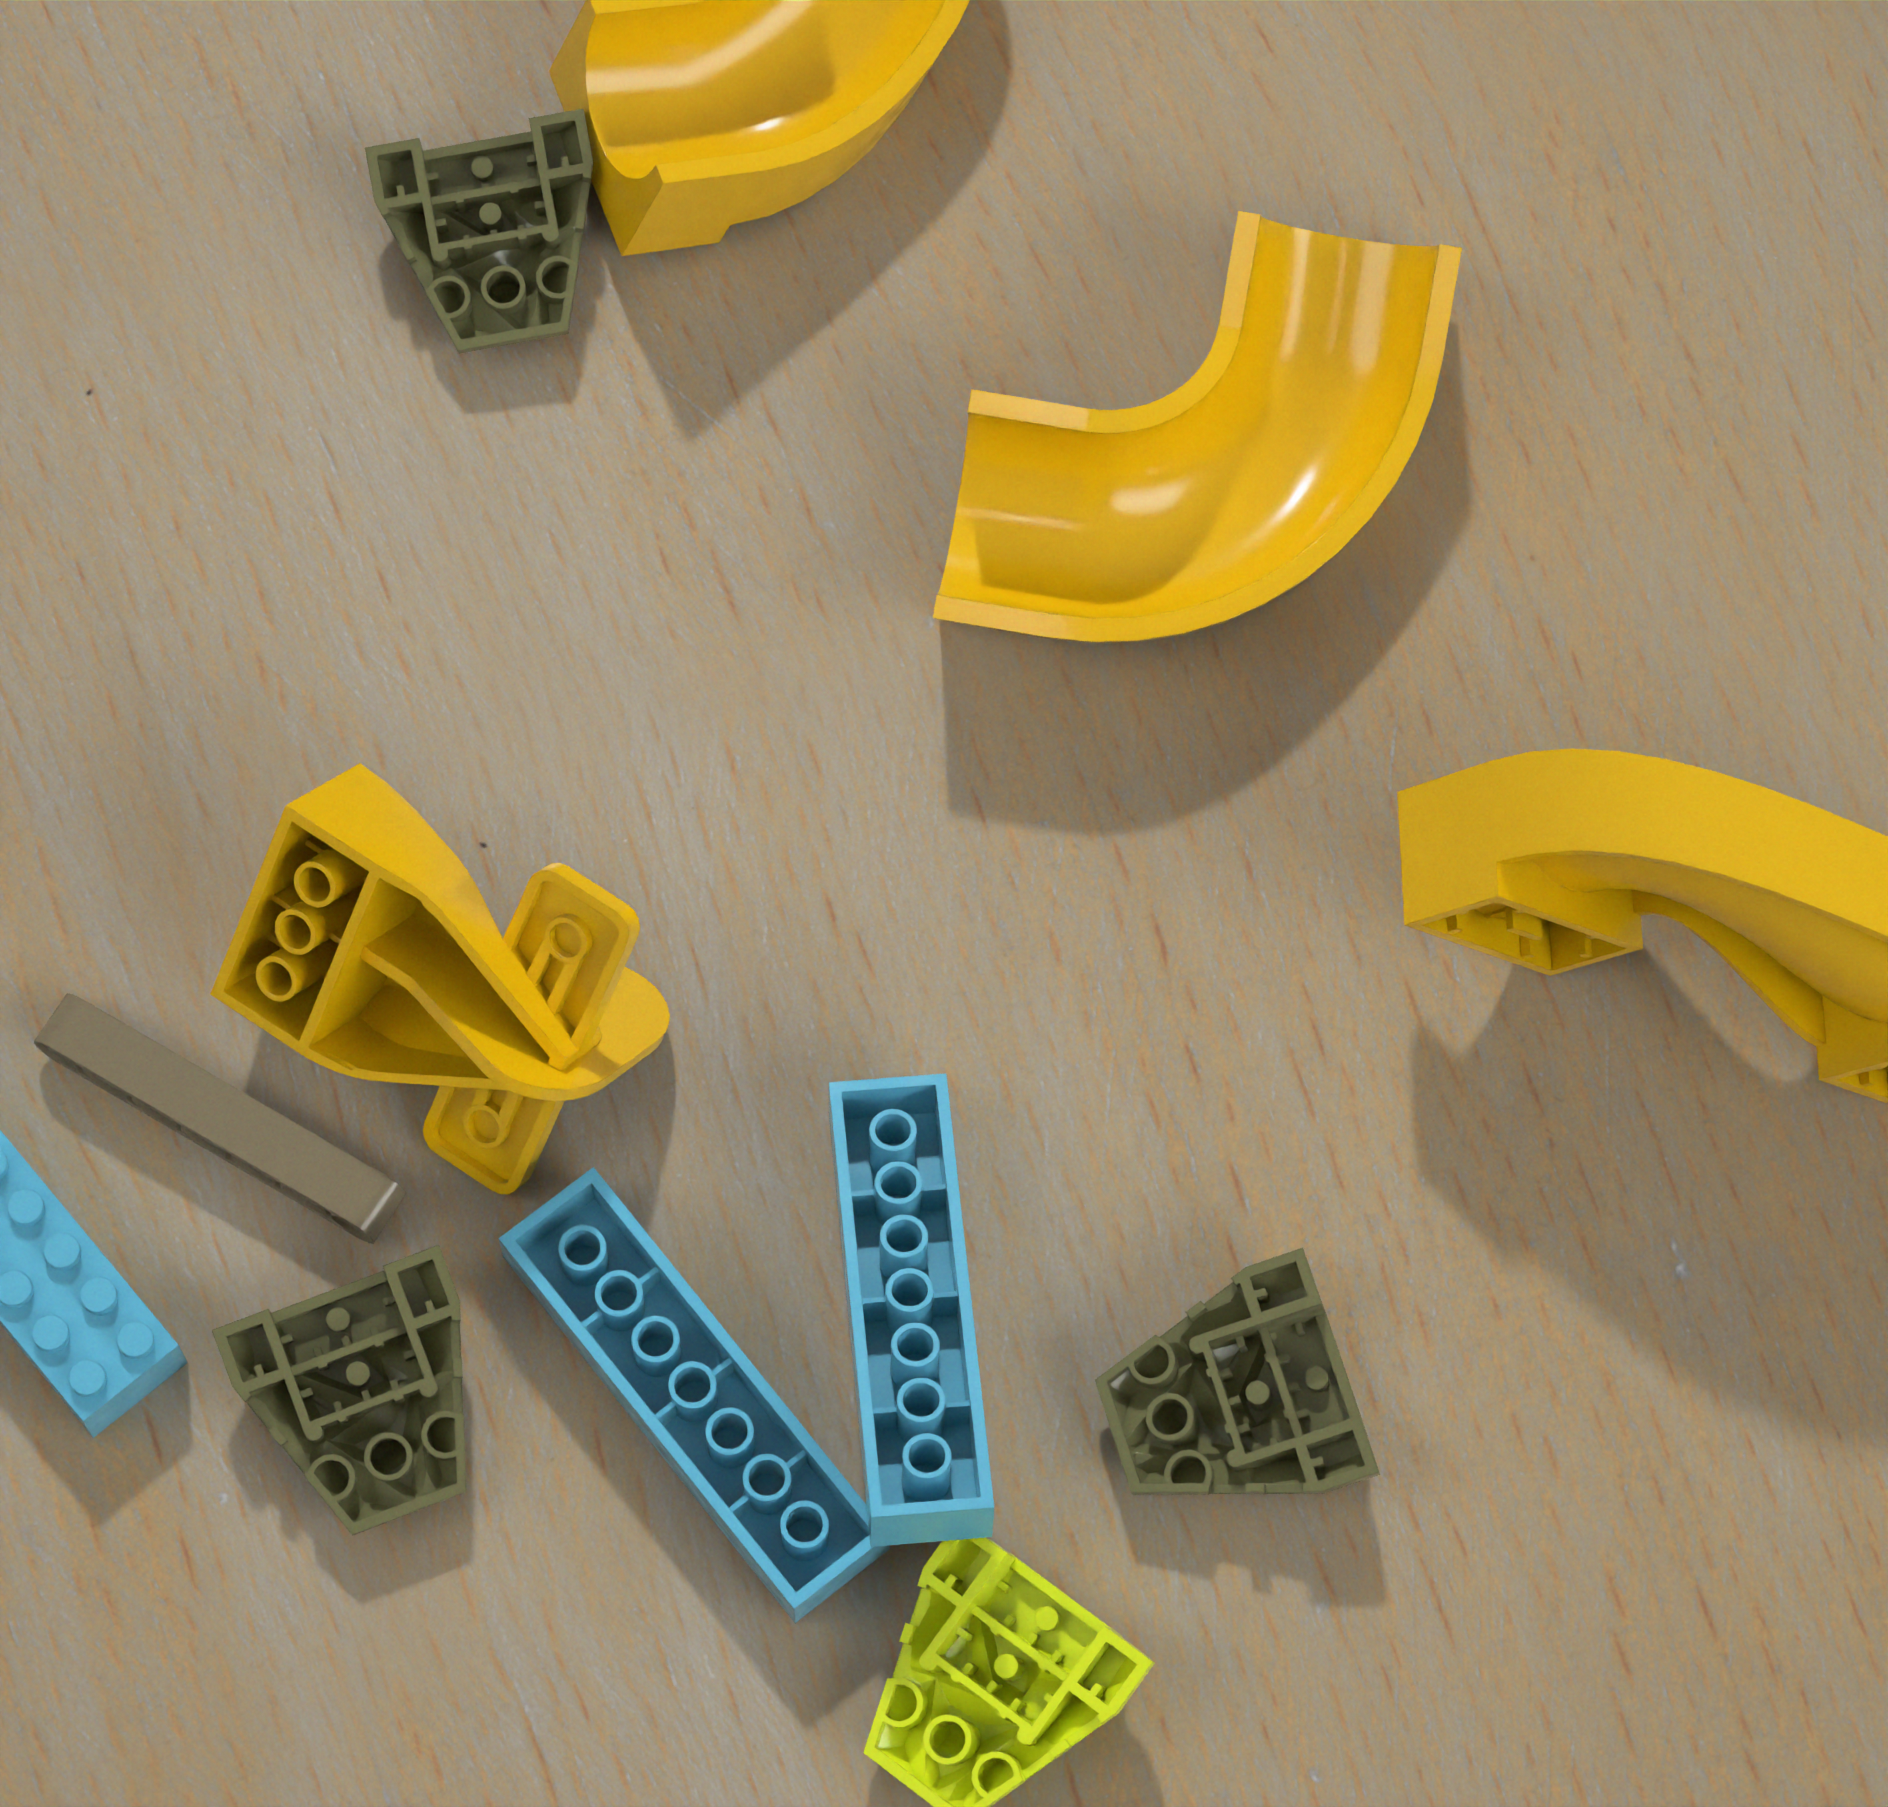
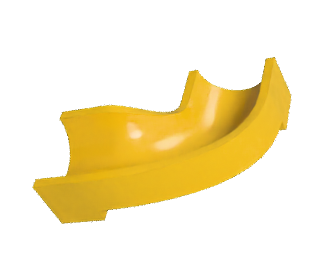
[933,211,1462,643]
[1397,748,1888,1103]

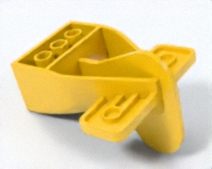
[210,763,670,1195]

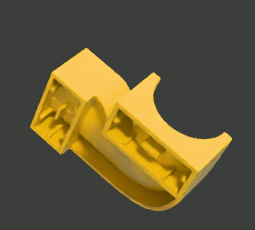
[549,0,970,256]

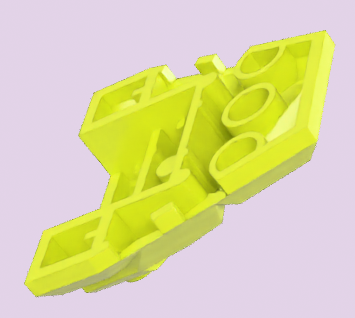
[863,1537,1155,1807]

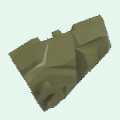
[365,109,594,354]
[212,1245,466,1536]
[1095,1248,1380,1495]

